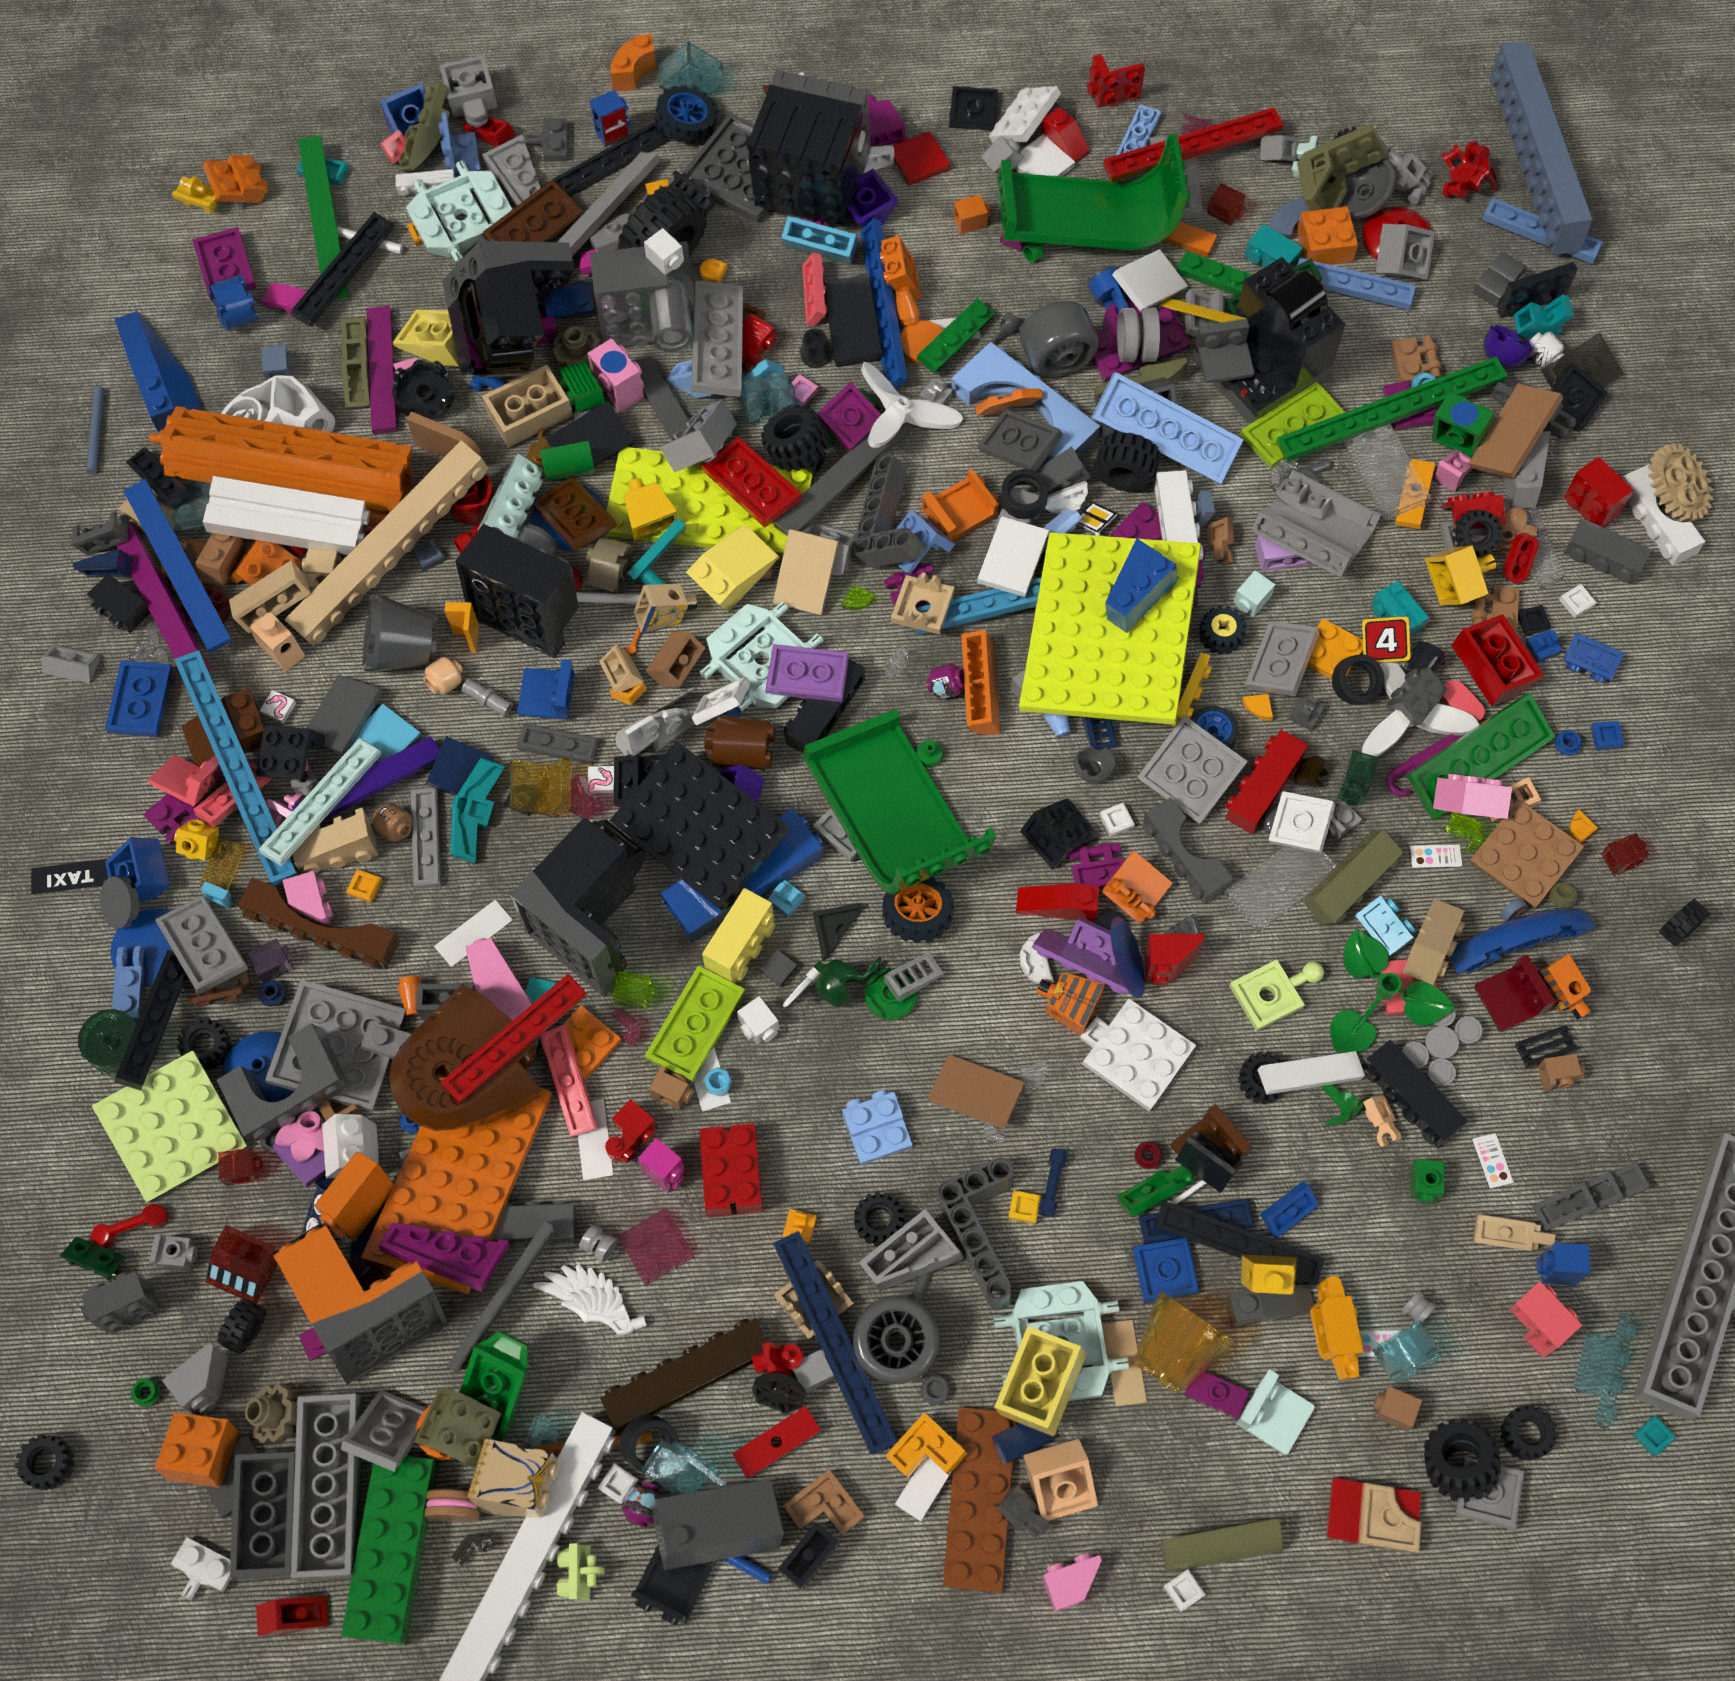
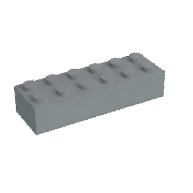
[291,1393,363,1581]

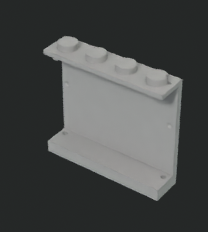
[1251,469,1382,578]

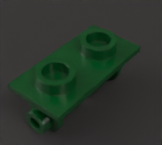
[60,1236,126,1281]

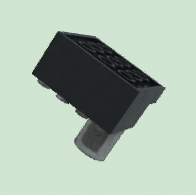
[455,523,579,658]

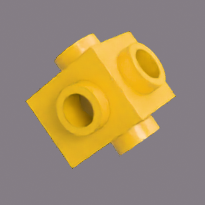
[174,820,219,861]

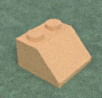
[1023,1439,1098,1521]

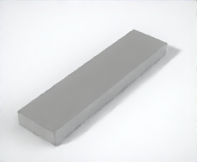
[411,788,442,889]

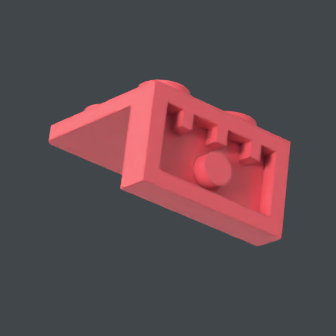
[148,755,222,806]

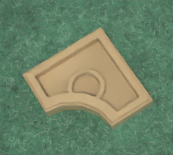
[1358,1483,1421,1553]

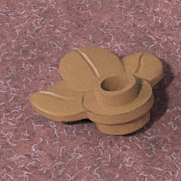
[1497,507,1537,551]

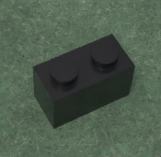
[87,573,151,633]
[778,1521,840,1592]

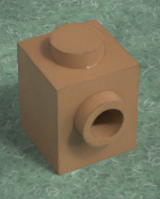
[1373,1386,1422,1432]

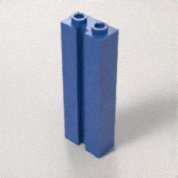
[661,808,824,942]

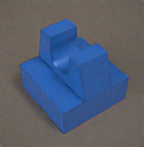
[1525,630,1562,664]

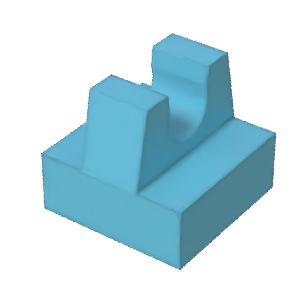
[768,880,805,918]

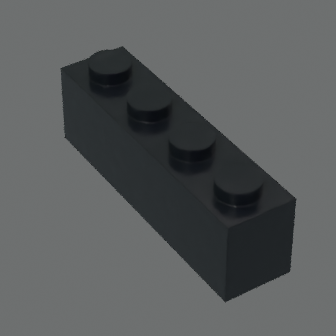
[783,659,865,753]
[1362,1039,1467,1149]

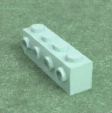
[478,454,544,539]

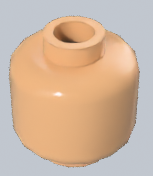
[423,657,463,695]

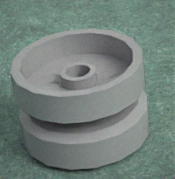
[1117,308,1160,363]

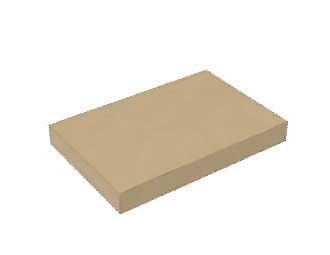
[773,529,839,615]

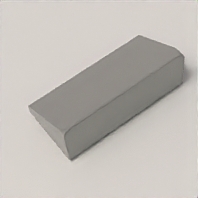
[41,645,101,683]

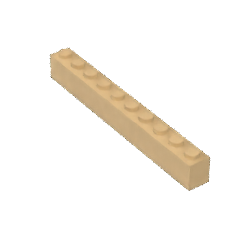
[284,440,488,647]

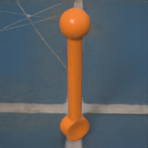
[626,612,646,655]

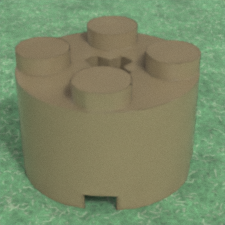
[584,537,633,593]

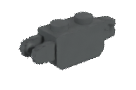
[1491,382,1576,440]

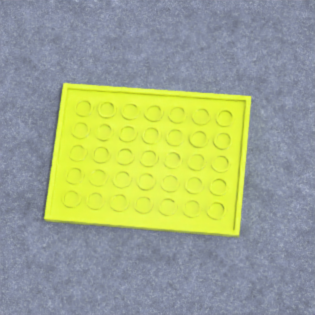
[1019,532,1201,725]

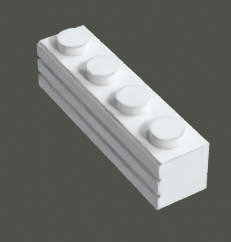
[395,169,456,196]

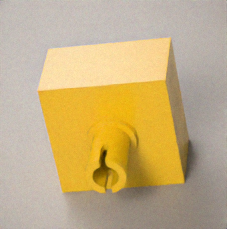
[1424,545,1496,605]

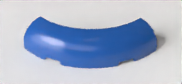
[1451,908,1596,974]

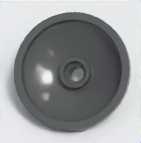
[1329,158,1396,219]

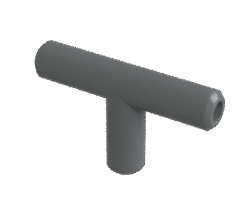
[1284,459,1331,484]

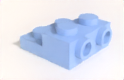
[842,1090,912,1166]

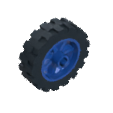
[655,85,718,144]

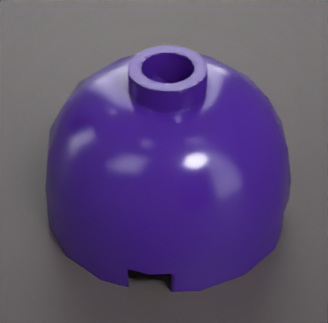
[1483,325,1535,368]

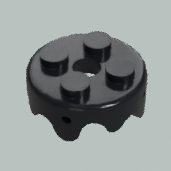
[392,360,455,420]

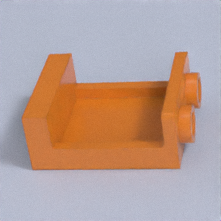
[921,469,1000,542]

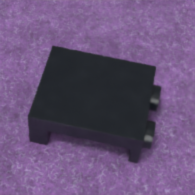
[631,1545,716,1626]

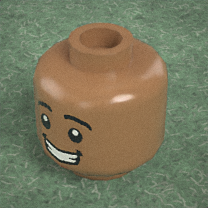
[373,803,412,842]

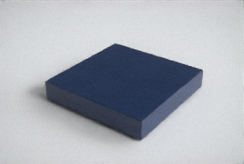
[426,736,494,796]

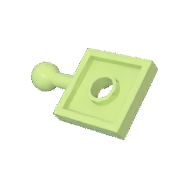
[1229,960,1324,1032]

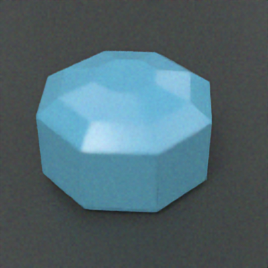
[704,1067,732,1097]

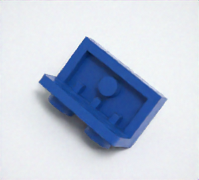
[545,281,595,319]
[1562,633,1624,684]

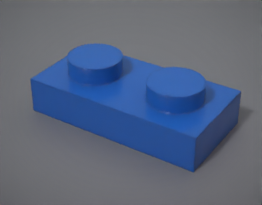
[1260,1181,1319,1239]

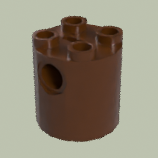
[704,714,776,771]

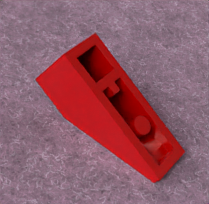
[1016,883,1100,922]

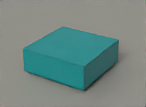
[1632,1415,1676,1457]

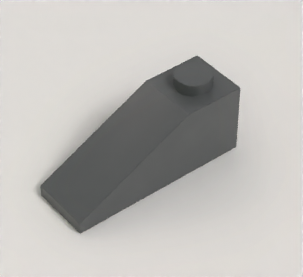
[1225,1284,1314,1328]

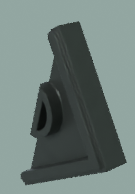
[813,903,862,961]

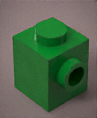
[1410,1159,1444,1204]

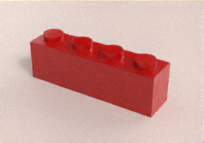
[1225,729,1308,835]

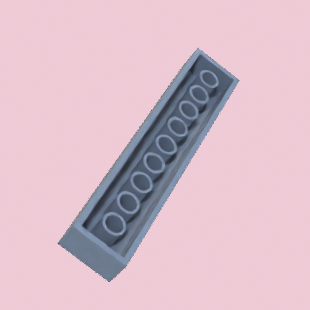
[1490,41,1592,255]

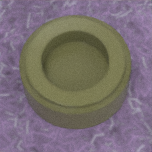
[1549,883,1578,908]

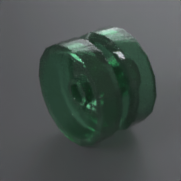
[78,1009,137,1077]

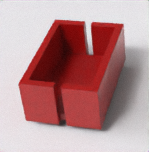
[699,1123,763,1218]

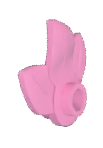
[275,1111,324,1163]

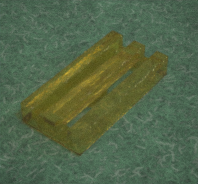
[199,838,245,891]

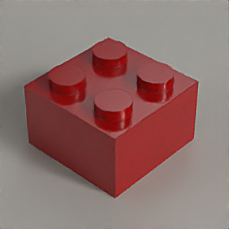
[1564,456,1634,528]

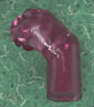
[613,1007,642,1046]

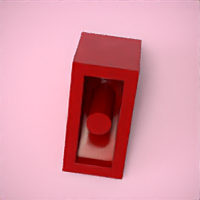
[1041,107,1090,163]
[256,1596,329,1636]

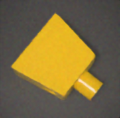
[624,478,678,541]
[1241,1254,1297,1294]

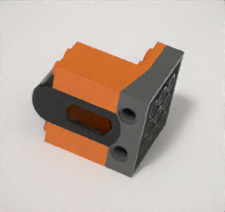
[273,1223,448,1385]

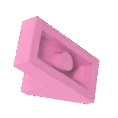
[1435,449,1473,491]

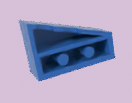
[1105,538,1177,633]

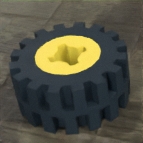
[1199,605,1247,655]

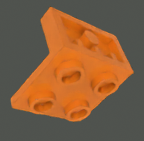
[229,540,302,586]

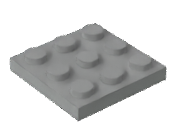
[1137,715,1248,825]

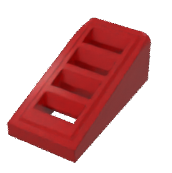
[463,116,515,148]

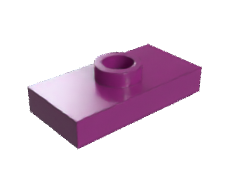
[1184,1368,1249,1419]

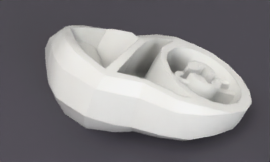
[221,375,335,432]

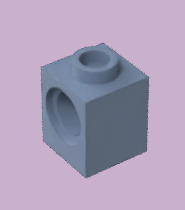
[261,345,292,381]

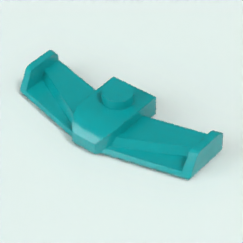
[450,758,505,864]

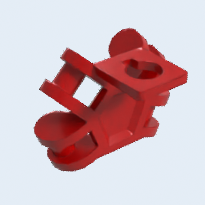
[1440,141,1498,198]

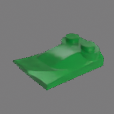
[459,1331,528,1442]

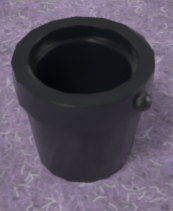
[800,328,831,368]
[1405,641,1446,674]

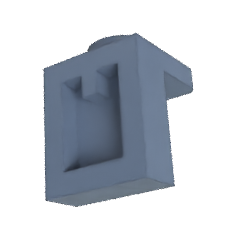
[1193,490,1215,528]

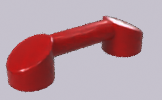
[90,1204,169,1249]

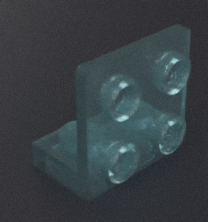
[641,1440,726,1495]

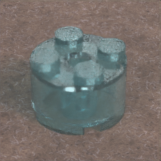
[1372,1320,1442,1383]

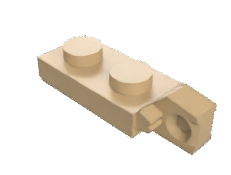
[1473,1213,1556,1251]

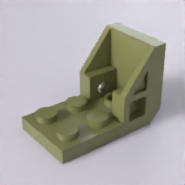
[1297,124,1389,211]

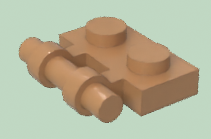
[1391,335,1442,385]
[1471,585,1519,634]

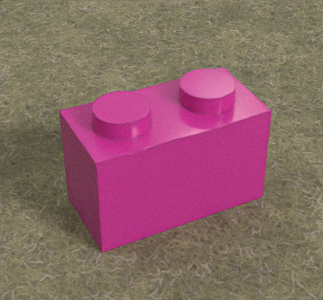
[638,1138,686,1193]

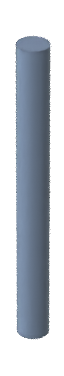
[87,386,104,474]

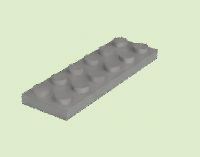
[691,280,743,397]

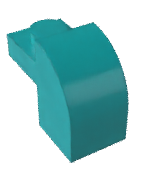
[1514,294,1574,339]

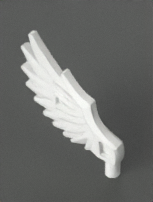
[533,1264,647,1336]

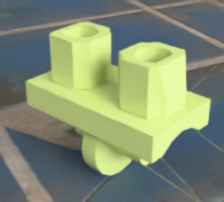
[557,1543,605,1601]

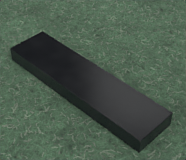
[126,447,191,510]

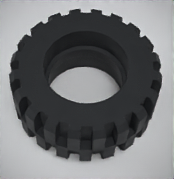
[618,186,707,258]

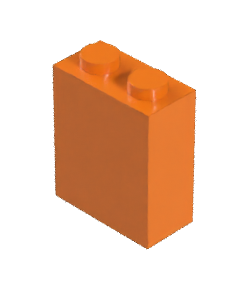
[314,1151,395,1242]

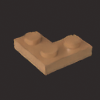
[783,1469,865,1536]

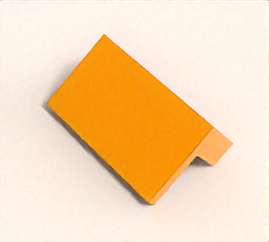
[445,602,479,653]

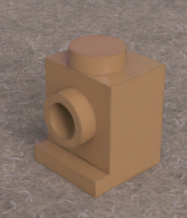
[1537,1054,1585,1093]
[649,1065,694,1110]

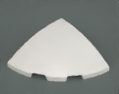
[616,708,695,757]

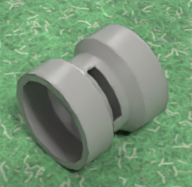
[579,1224,618,1263]

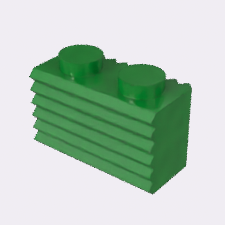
[557,360,605,413]

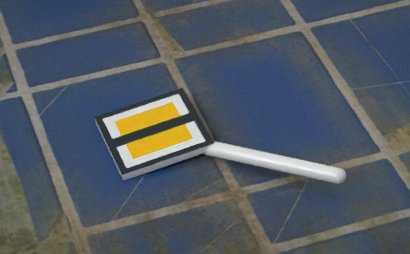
[1076,502,1117,536]

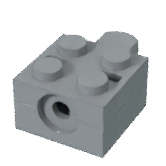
[439,55,498,127]

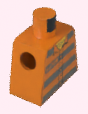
[1538,954,1591,1020]
[1036,973,1105,1036]

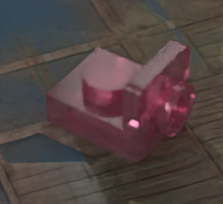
[561,774,603,820]

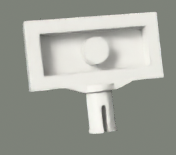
[171,1537,232,1601]

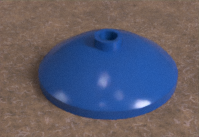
[221,1031,294,1102]

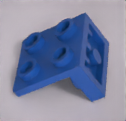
[517,659,575,720]

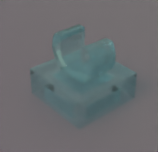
[524,1414,560,1447]

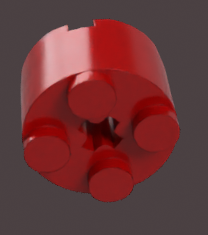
[449,474,495,524]

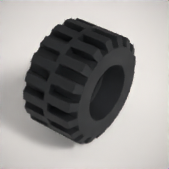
[761,405,829,472]
[1094,432,1161,492]
[1424,1418,1501,1502]

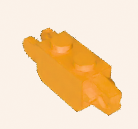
[1310,1275,1364,1380]

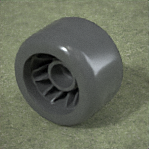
[1020,301,1099,378]
[853,1295,940,1385]

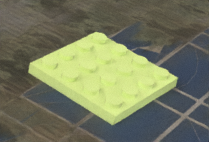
[92,1050,248,1202]

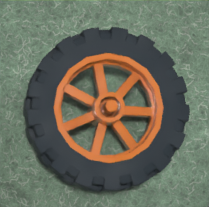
[882,877,954,943]

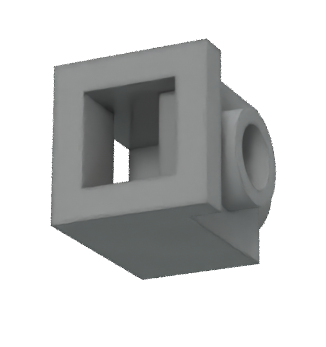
[149,1234,198,1271]

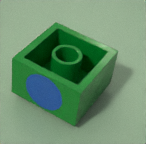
[1432,392,1494,458]

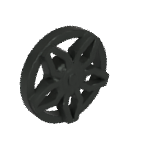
[752,1373,806,1414]

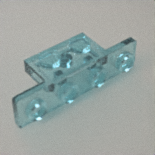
[1573,1313,1636,1431]

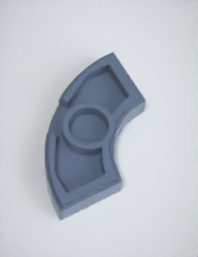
[1269,197,1311,239]

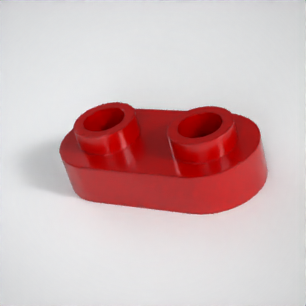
[1503,533,1538,584]

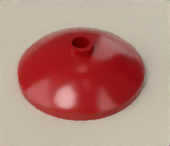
[1362,207,1432,261]

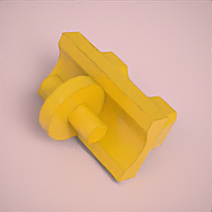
[172,176,218,214]

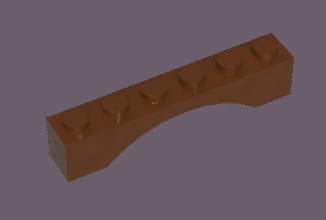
[237,878,400,970]

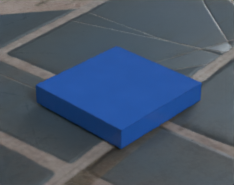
[1132,1238,1200,1304]

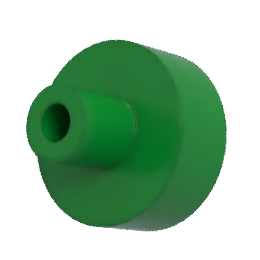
[917,740,943,768]

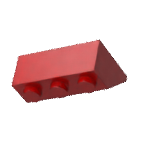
[1451,614,1544,707]

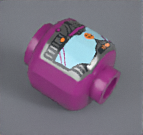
[926,664,965,699]
[622,1481,664,1528]

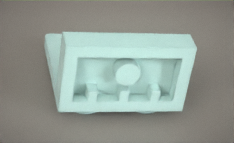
[1236,1369,1314,1455]

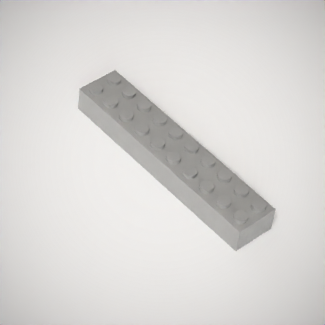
[1633,1133,1735,1421]

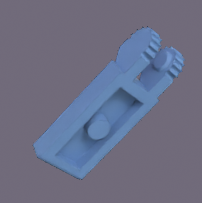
[111,946,145,1021]

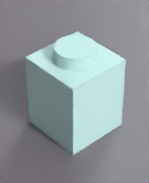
[1233,570,1275,617]

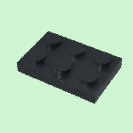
[1497,262,1578,319]

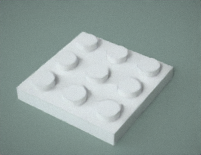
[1082,999,1196,1112]

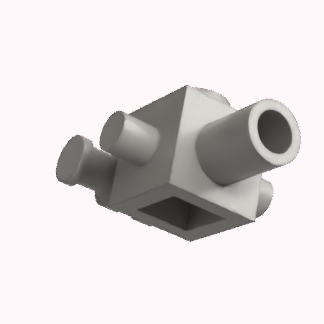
[1386,147,1433,204]

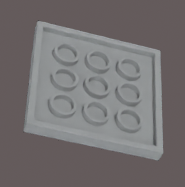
[265,980,406,1112]

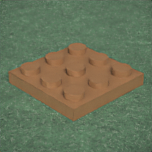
[1469,799,1584,910]

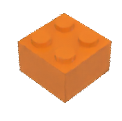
[1297,206,1358,265]
[154,1412,239,1488]

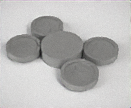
[1402,1009,1482,1086]

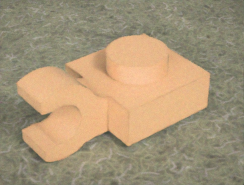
[1363,1096,1401,1147]

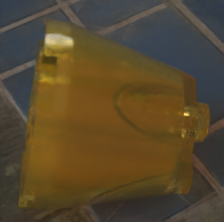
[1134,1291,1234,1394]

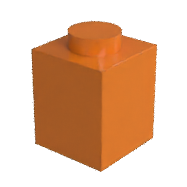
[953,194,991,234]

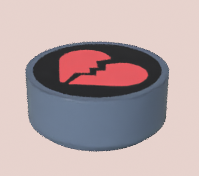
[1500,898,1527,922]

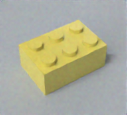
[702,888,776,984]
[994,1326,1087,1436]

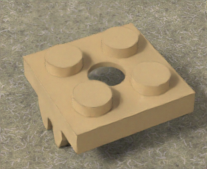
[891,573,955,635]
[774,1260,854,1341]

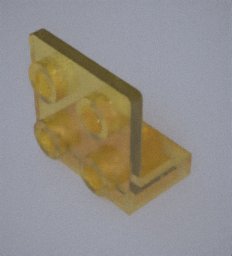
[510,757,571,818]

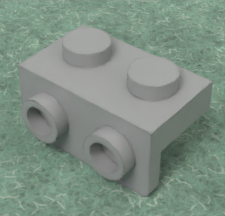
[1185,289,1225,338]

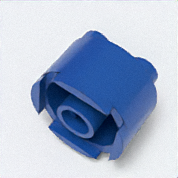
[208,274,258,330]

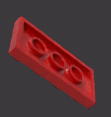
[701,437,803,528]

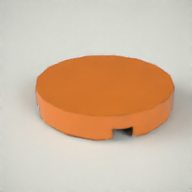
[900,320,943,365]

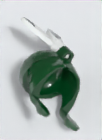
[783,956,882,1008]

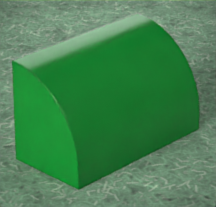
[540,441,595,481]

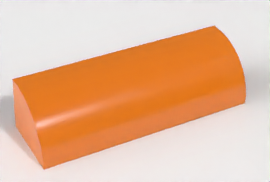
[961,629,1001,735]

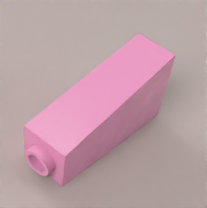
[465,938,533,1021]

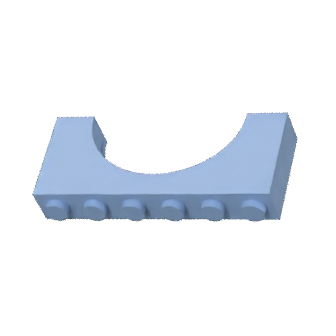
[951,342,1100,464]

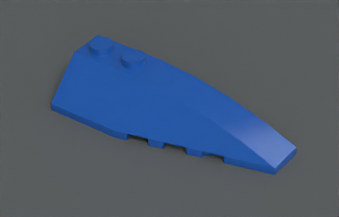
[115,311,203,433]

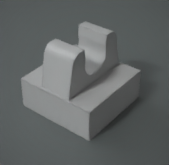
[919,378,953,405]

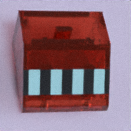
[206,1225,279,1304]

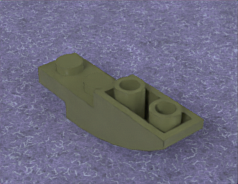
[399,82,450,172]
[1094,358,1187,407]

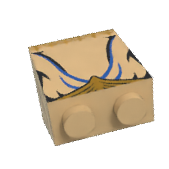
[467,1439,559,1518]

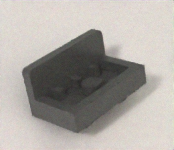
[1386,667,1448,726]

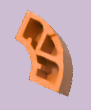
[610,33,657,92]

